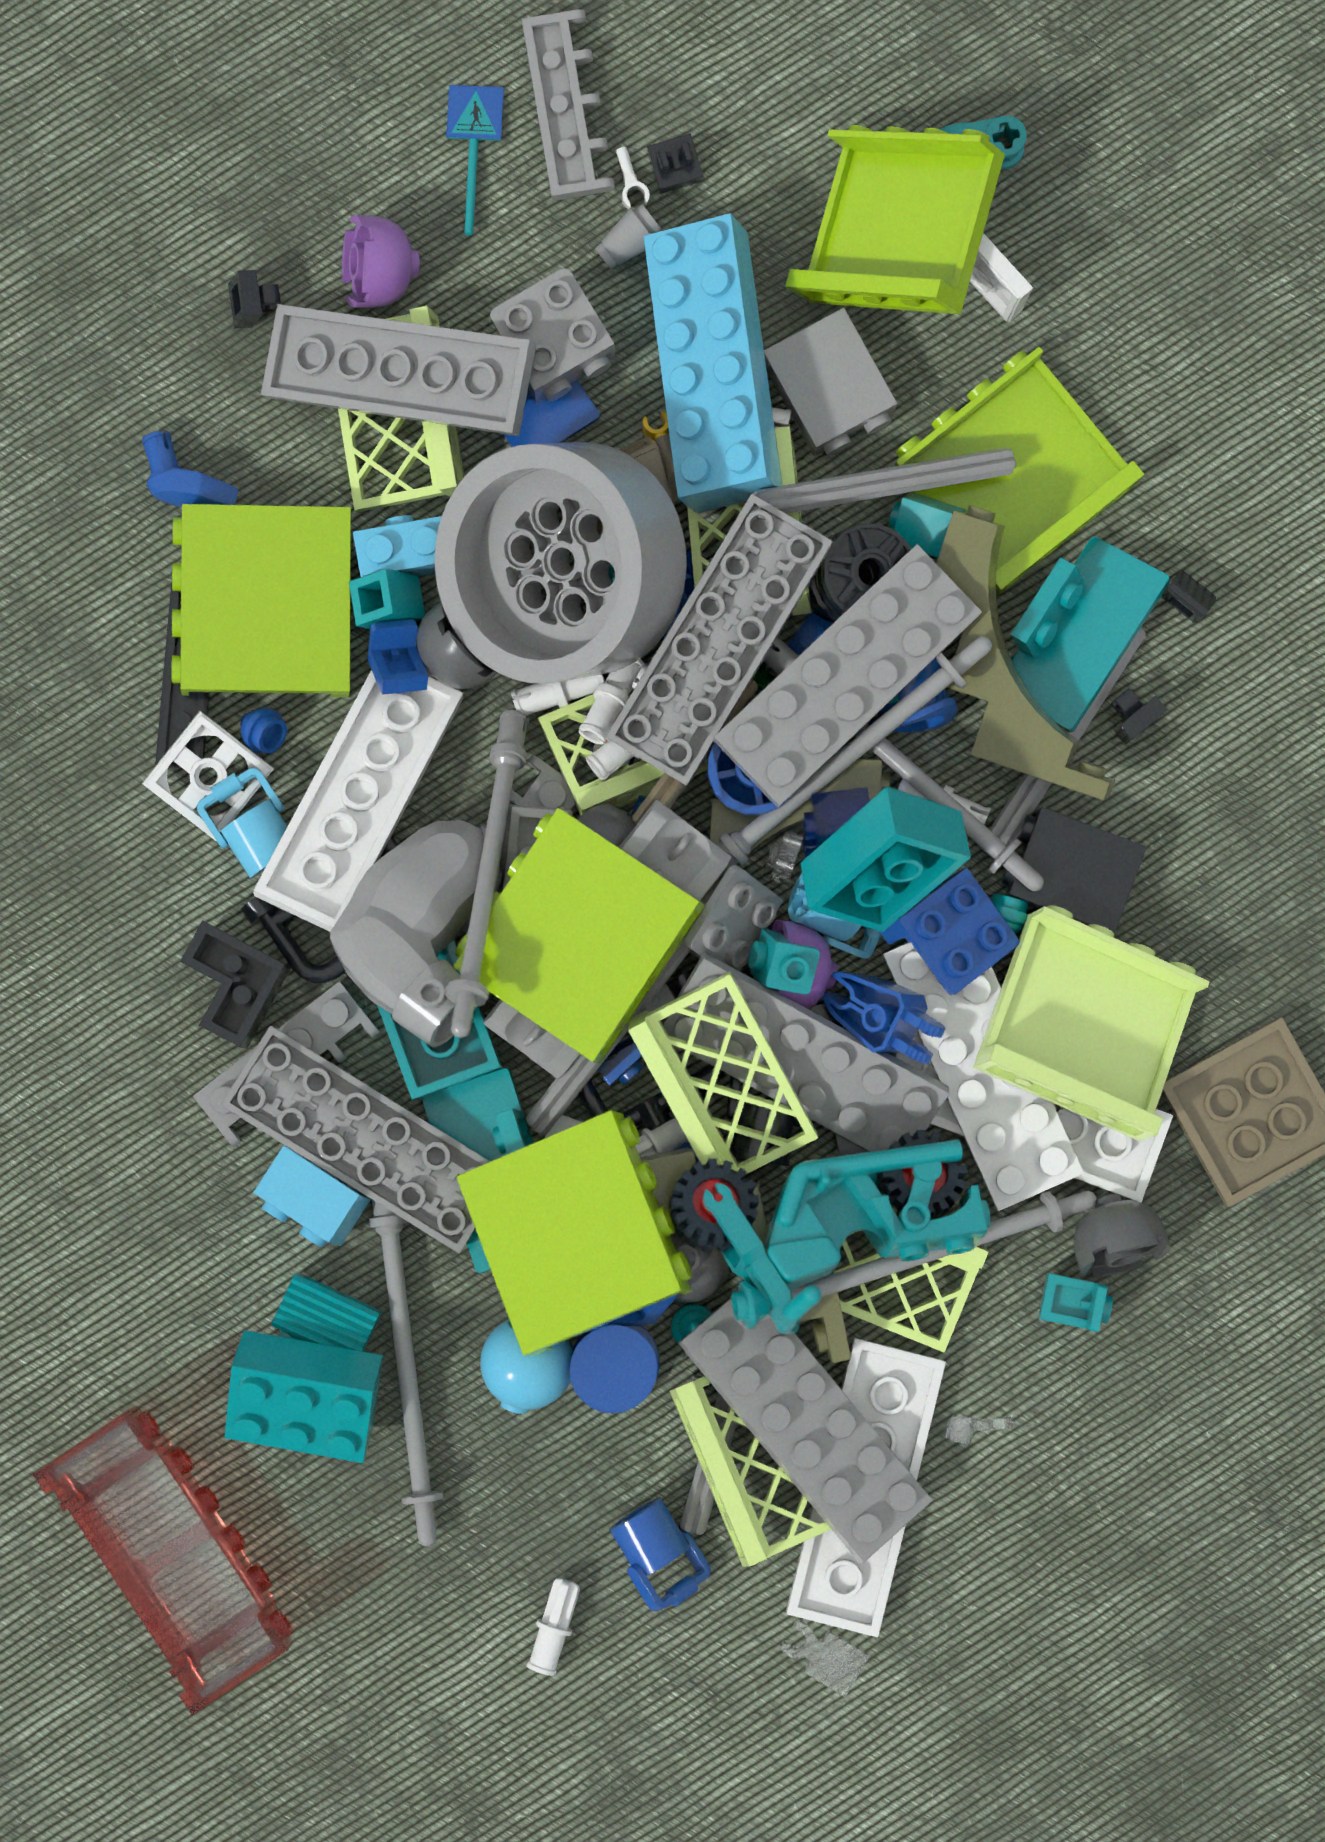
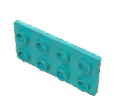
[1010,536,1170,732]
[422,1068,533,1273]

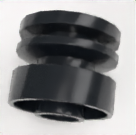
[809,523,911,623]

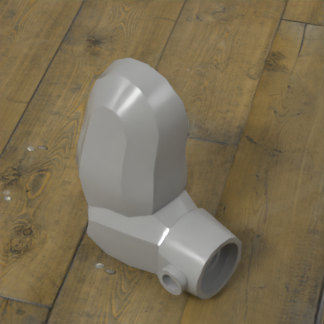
[330,821,502,1047]

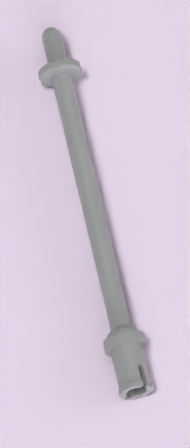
[716,636,992,881]
[763,637,1044,891]
[445,710,529,1038]
[757,1191,1097,1325]
[369,1200,444,1547]

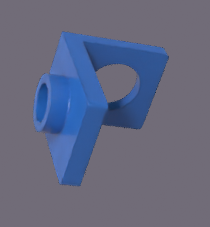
[597,1043,644,1086]

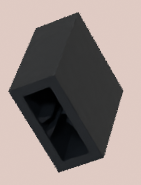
[1002,807,1147,934]

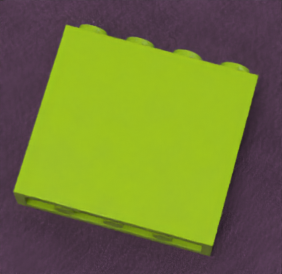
[785,125,1005,314]
[894,347,1145,597]
[172,504,351,698]
[453,808,705,1063]
[456,1110,693,1356]

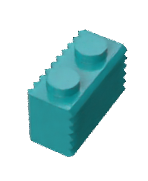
[271,1272,383,1352]

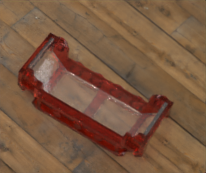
[33,1406,294,1715]

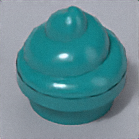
[991,894,1029,934]
[671,1304,712,1347]

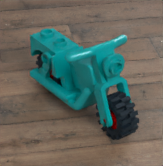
[668,1130,990,1334]

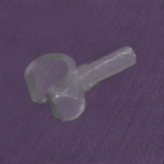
[945,1414,1013,1444]

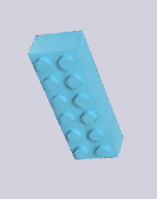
[644,213,782,513]

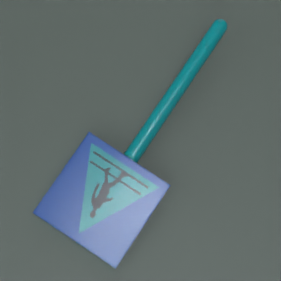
[446,85,504,236]

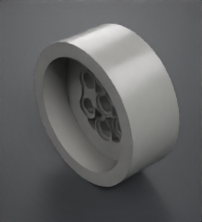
[435,442,686,684]

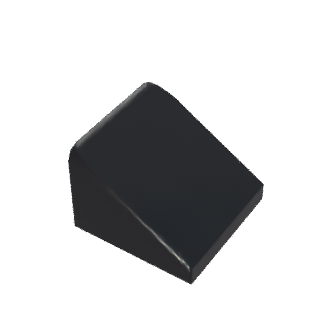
[1162,570,1216,623]

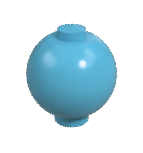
[480,1319,573,1414]

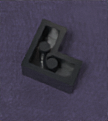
[180,920,291,1049]

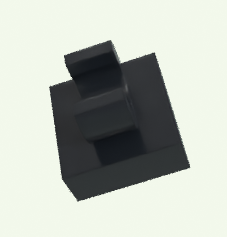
[647,133,704,194]
[228,270,281,329]
[1111,688,1167,745]

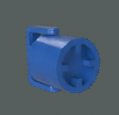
[609,1497,711,1611]

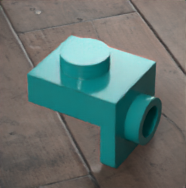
[748,929,820,995]
[1038,1272,1113,1332]

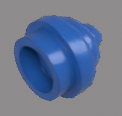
[240,707,287,754]

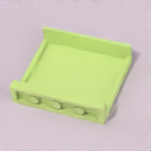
[973,905,1210,1141]

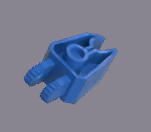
[822,972,946,1064]

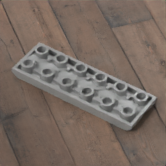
[606,494,833,786]
[483,799,731,1079]
[221,1025,491,1254]

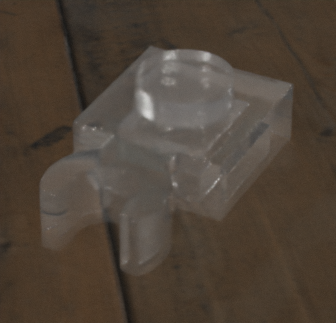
[765,831,803,885]
[780,1619,869,1697]

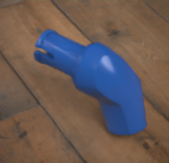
[142,431,238,508]

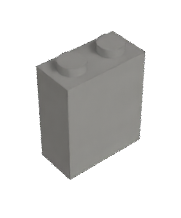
[764,308,897,456]

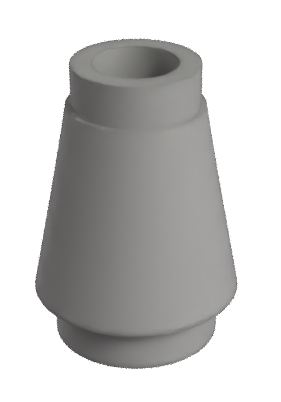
[595,204,663,270]

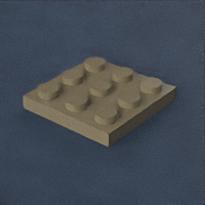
[1162,1017,1325,1208]

